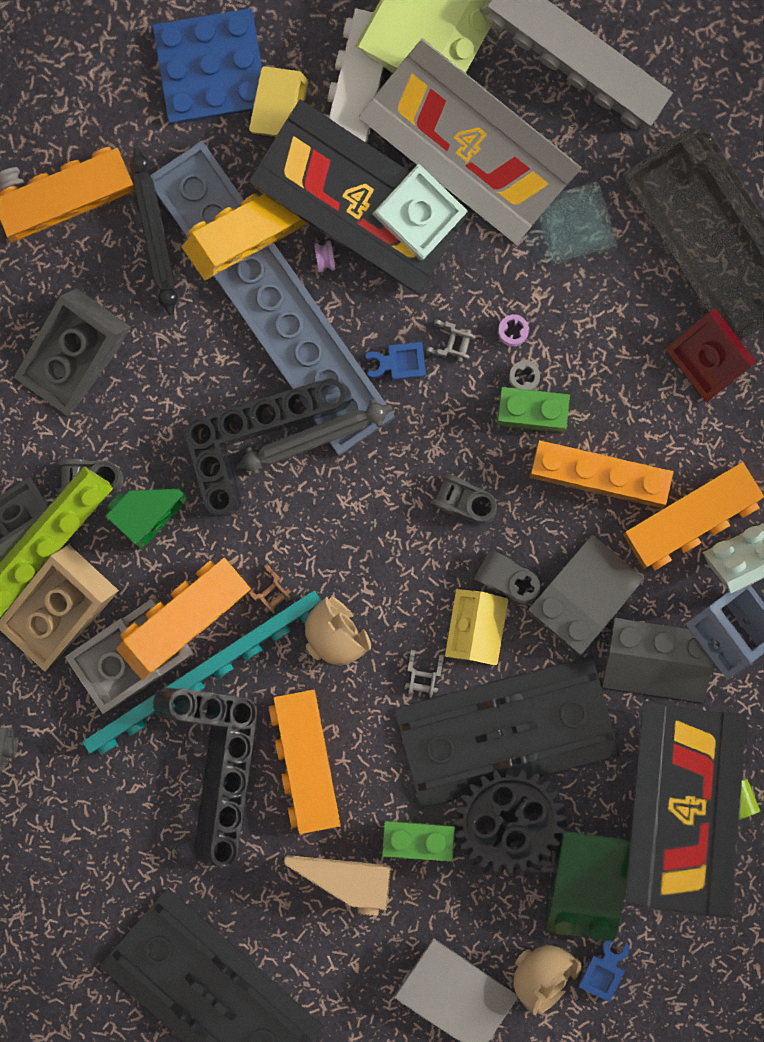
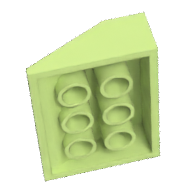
[355,0,491,73]

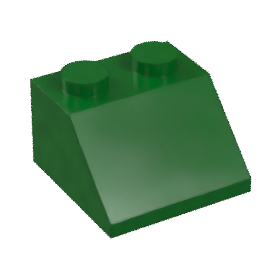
[106,489,188,550]

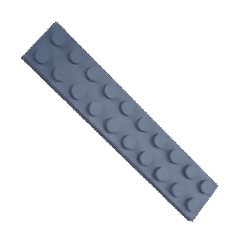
[150,141,395,456]

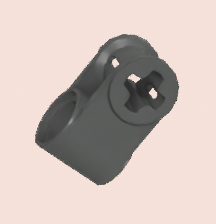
[57,459,124,495]
[430,472,497,525]
[473,549,540,605]

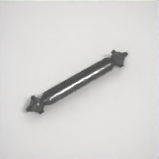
[236,399,393,475]

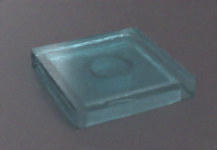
[538,182,618,266]

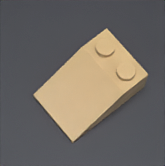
[0,544,119,672]
[284,855,390,915]

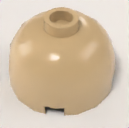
[305,597,371,666]
[513,945,581,1015]

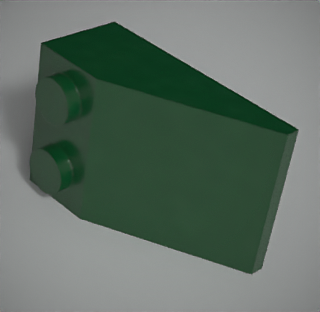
[545,832,630,941]

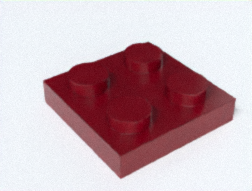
[665,308,757,403]

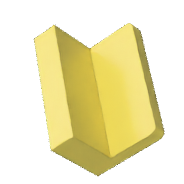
[249,67,309,137]
[445,589,508,665]

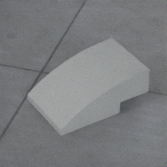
[65,598,195,714]
[394,938,518,1042]

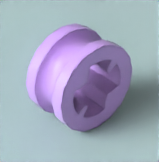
[314,240,335,273]
[498,314,529,347]

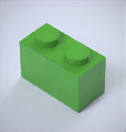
[496,387,570,433]
[382,821,454,862]

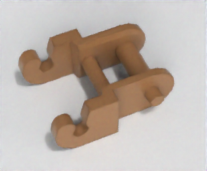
[248,563,292,615]

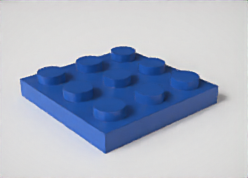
[153,8,262,125]

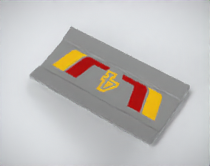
[358,38,582,245]

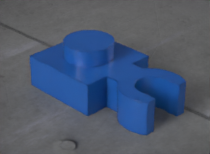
[365,342,426,381]
[578,940,630,1002]

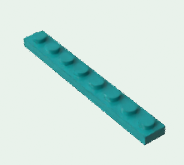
[82,590,321,756]

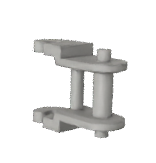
[426,319,476,362]
[405,650,444,698]

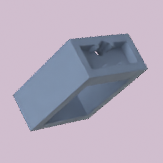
[686,585,764,680]

